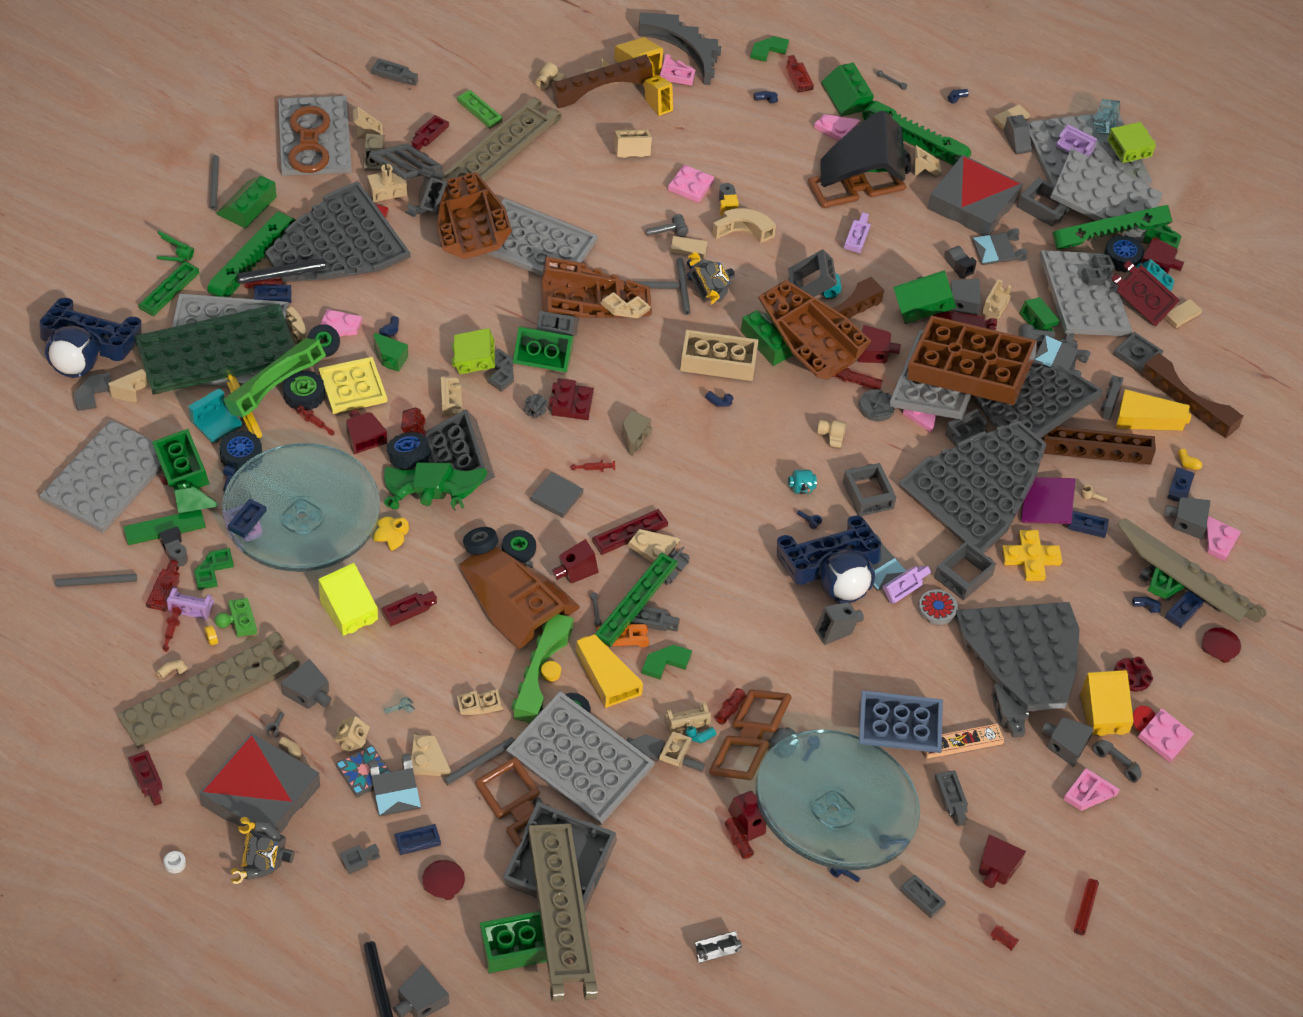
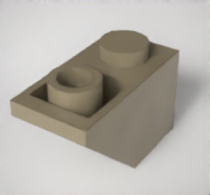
[364,134,385,170]
[622,410,652,456]

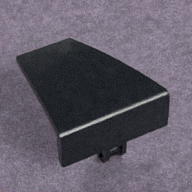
[820,111,912,187]

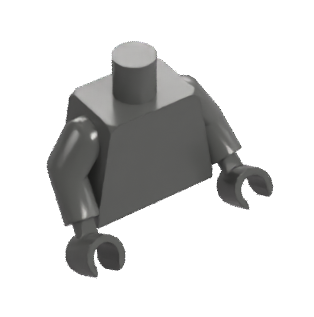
[405,164,447,217]

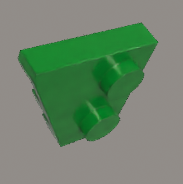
[1143,225,1182,248]
[1147,567,1185,599]

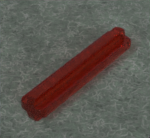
[1074,878,1099,936]

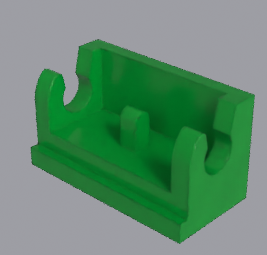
[1019,297,1060,331]

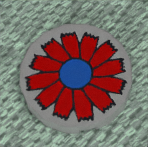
[919,589,958,625]

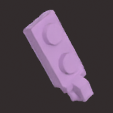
[844,212,871,253]
[882,565,931,604]

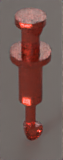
[296,405,335,436]
[570,460,616,472]
[162,607,182,652]

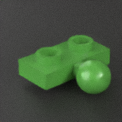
[214,598,257,637]

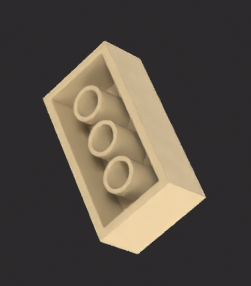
[680,330,758,381]

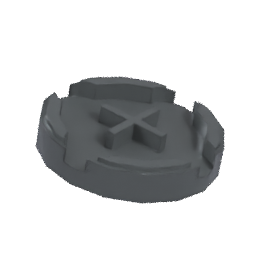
[858,389,895,421]

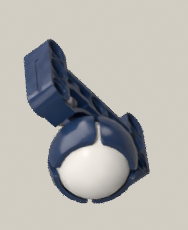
[39,298,142,378]
[777,515,881,603]

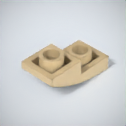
[286,306,306,342]
[457,689,503,715]

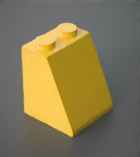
[614,37,663,77]
[1080,670,1133,736]

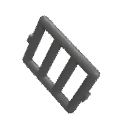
[369,143,442,180]

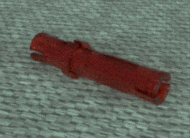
[833,368,883,390]

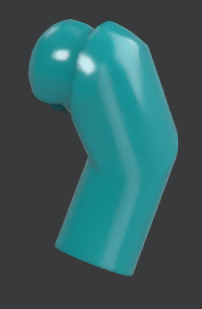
[685,726,716,743]

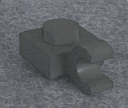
[340,844,380,874]

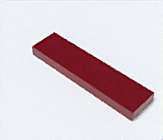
[592,509,668,555]

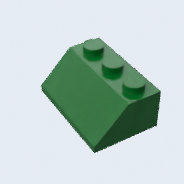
[821,62,874,116]
[217,175,277,229]
[893,270,956,324]
[741,310,794,366]
[513,326,575,373]
[152,429,210,488]
[480,911,547,974]

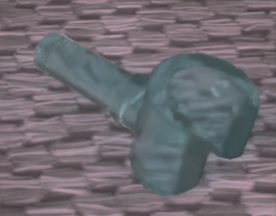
[384,697,415,714]

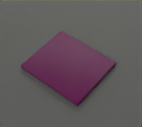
[1022,477,1076,524]

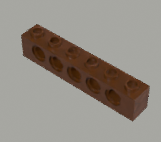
[1041,426,1156,465]

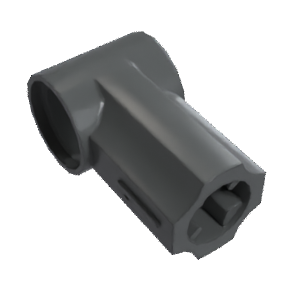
[1018,324,1055,346]

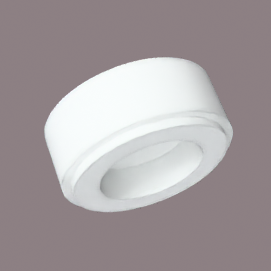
[164,851,186,874]

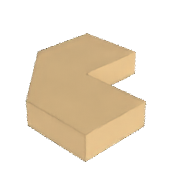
[600,292,651,319]

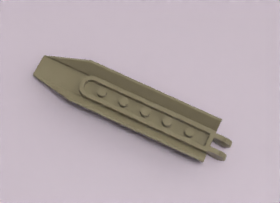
[1117,518,1267,623]

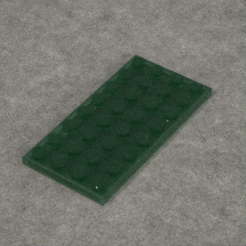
[135,304,295,395]

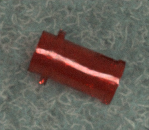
[990,925,1019,951]

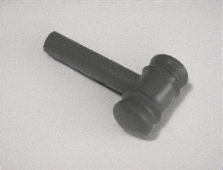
[646,214,689,237]

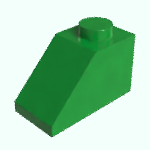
[373,333,408,372]
[174,482,217,513]

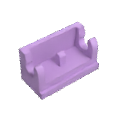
[1056,124,1097,157]
[167,587,214,620]

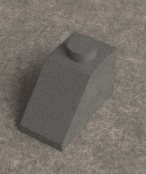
[1004,114,1032,155]

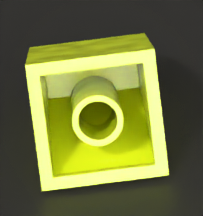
[318,563,378,636]

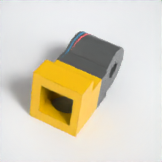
[719,183,739,216]

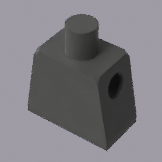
[950,279,981,315]
[1164,497,1210,539]
[815,603,864,645]
[281,659,332,708]
[1041,718,1094,766]
[393,965,449,1017]

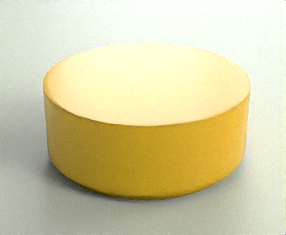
[204,625,218,646]
[541,661,561,682]

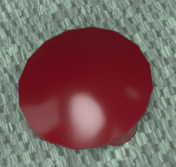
[1202,627,1241,663]
[1114,657,1153,692]
[422,860,465,900]

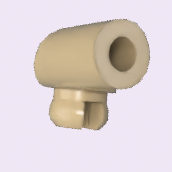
[156,659,188,679]
[279,737,302,760]

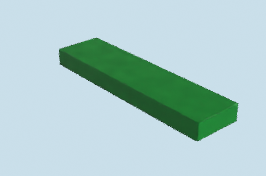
[139,261,200,317]
[123,510,206,545]

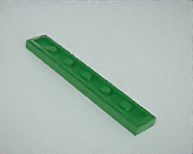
[594,553,678,647]

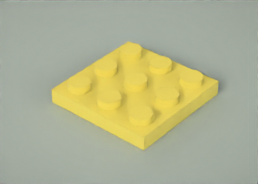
[318,357,387,414]

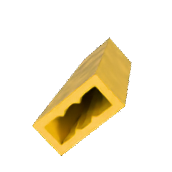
[1115,389,1192,431]
[576,635,643,708]

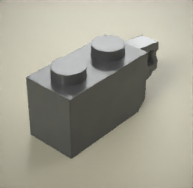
[991,684,1029,737]

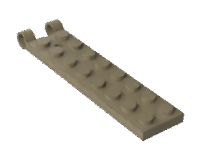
[443,97,562,182]
[117,632,300,749]
[528,824,597,1002]

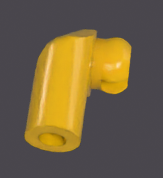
[1178,449,1202,470]

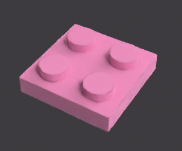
[668,165,714,203]
[1138,709,1194,763]

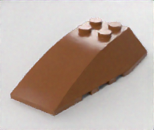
[541,257,652,318]

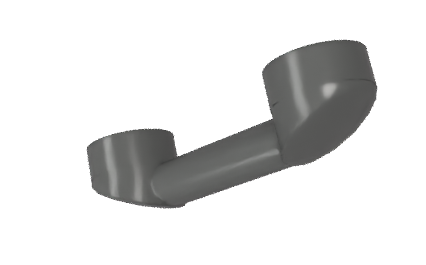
[1092,740,1142,783]

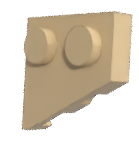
[627,529,680,563]
[411,735,451,777]

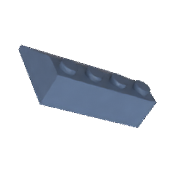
[858,690,943,753]

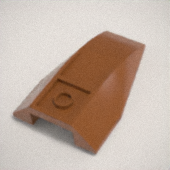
[437,172,512,259]
[758,280,871,380]
[459,547,580,650]

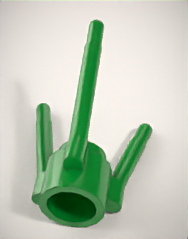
[157,231,194,263]

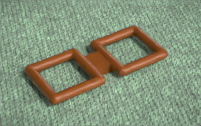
[808,172,906,208]
[709,689,792,780]
[475,757,550,848]

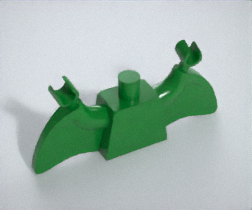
[384,463,488,511]

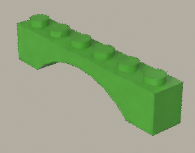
[223,338,326,417]
[511,614,574,723]

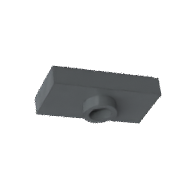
[900,875,946,918]

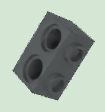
[537,311,579,335]

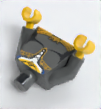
[687,252,735,304]
[230,817,295,884]

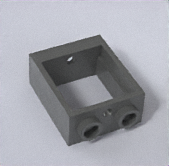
[1017,177,1072,227]
[788,249,837,297]
[843,463,896,516]
[934,541,996,601]

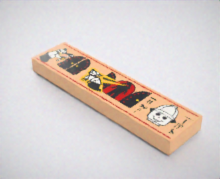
[924,724,1004,759]

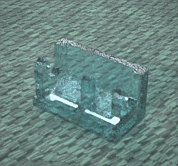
[1094,99,1120,134]

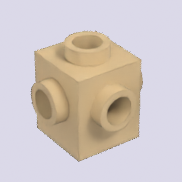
[334,716,370,752]

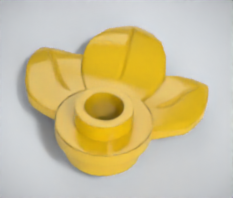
[373,517,409,551]

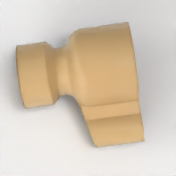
[535,62,566,89]
[818,419,846,448]

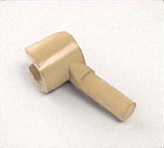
[1082,484,1108,502]

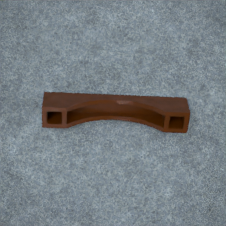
[551,54,653,108]
[832,276,884,319]
[1141,353,1243,439]

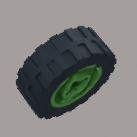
[283,370,325,411]

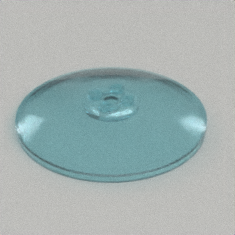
[222,443,380,572]
[755,730,920,870]

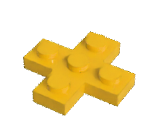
[1002,530,1062,581]

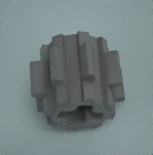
[524,394,548,418]

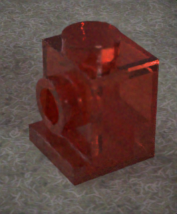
[401,407,427,436]

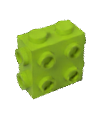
[1107,122,1156,163]
[452,328,495,374]

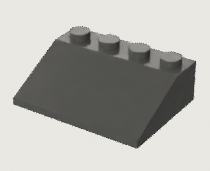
[422,409,495,485]

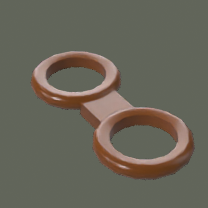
[288,106,331,173]

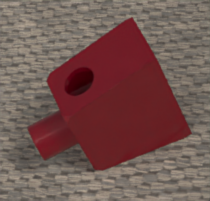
[1141,237,1184,274]
[858,325,901,363]
[346,410,387,454]
[551,539,599,583]
[728,790,766,842]
[978,834,1026,888]

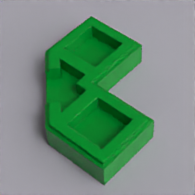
[750,36,789,62]
[194,548,234,590]
[641,645,692,680]

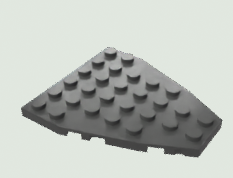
[265,181,411,281]
[971,359,1103,438]
[898,420,1046,554]
[955,602,1080,711]

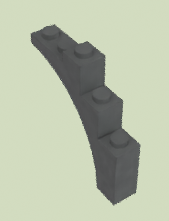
[639,13,721,85]

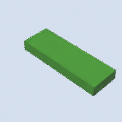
[457,90,503,129]

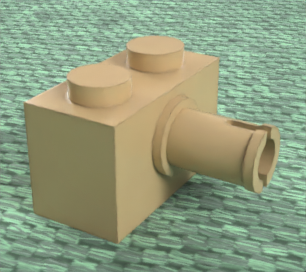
[614,128,652,158]
[367,164,407,202]

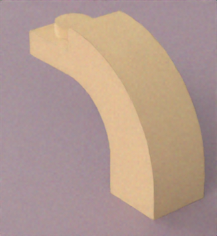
[712,208,776,243]

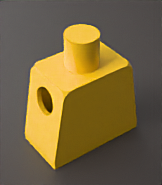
[643,76,673,116]

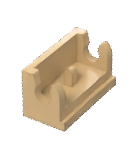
[982,279,1012,321]
[441,377,463,417]
[664,702,711,735]

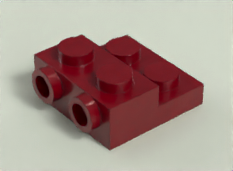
[549,378,594,420]

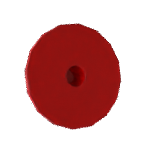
[1133,705,1156,733]

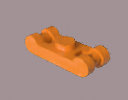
[596,624,649,647]

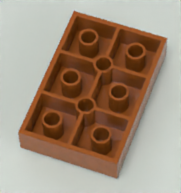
[908,316,1037,405]

